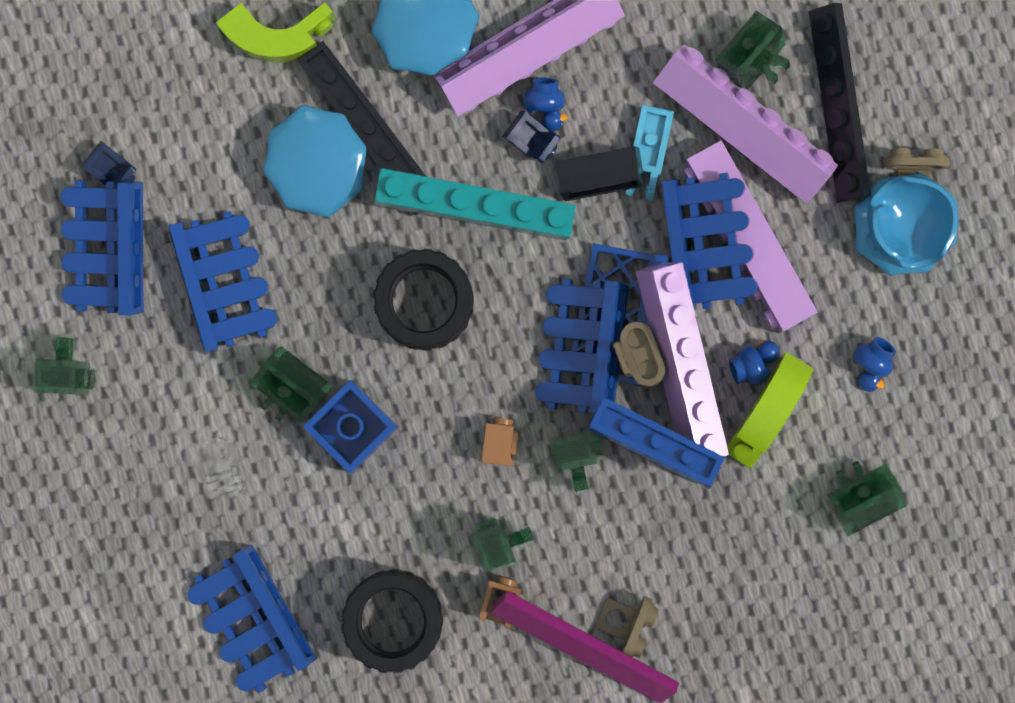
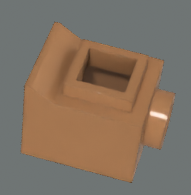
[481,418,518,466]
[479,575,521,628]

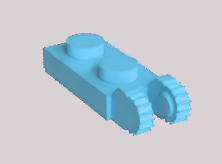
[625,105,674,201]

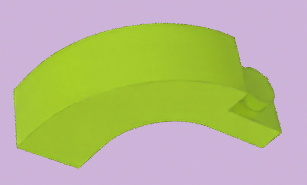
[216,2,336,63]
[726,352,814,469]

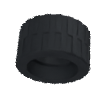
[373,249,474,351]
[341,569,443,673]

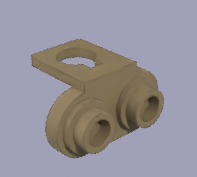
[884,148,950,178]
[613,322,666,387]
[595,596,659,658]

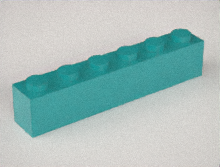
[373,168,576,240]

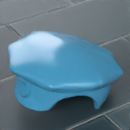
[372,0,479,76]
[263,105,367,217]
[855,173,959,276]

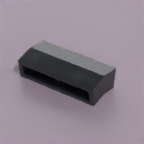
[556,146,644,201]

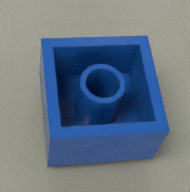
[303,380,399,474]

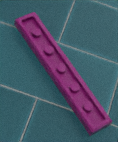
[491,591,679,703]

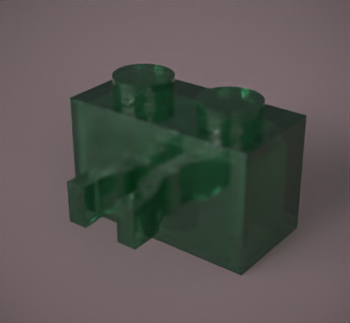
[715,11,790,90]
[34,337,95,396]
[250,346,333,424]
[551,431,602,492]
[827,461,906,537]
[471,517,534,572]

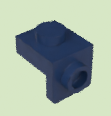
[502,110,561,163]
[80,141,137,186]

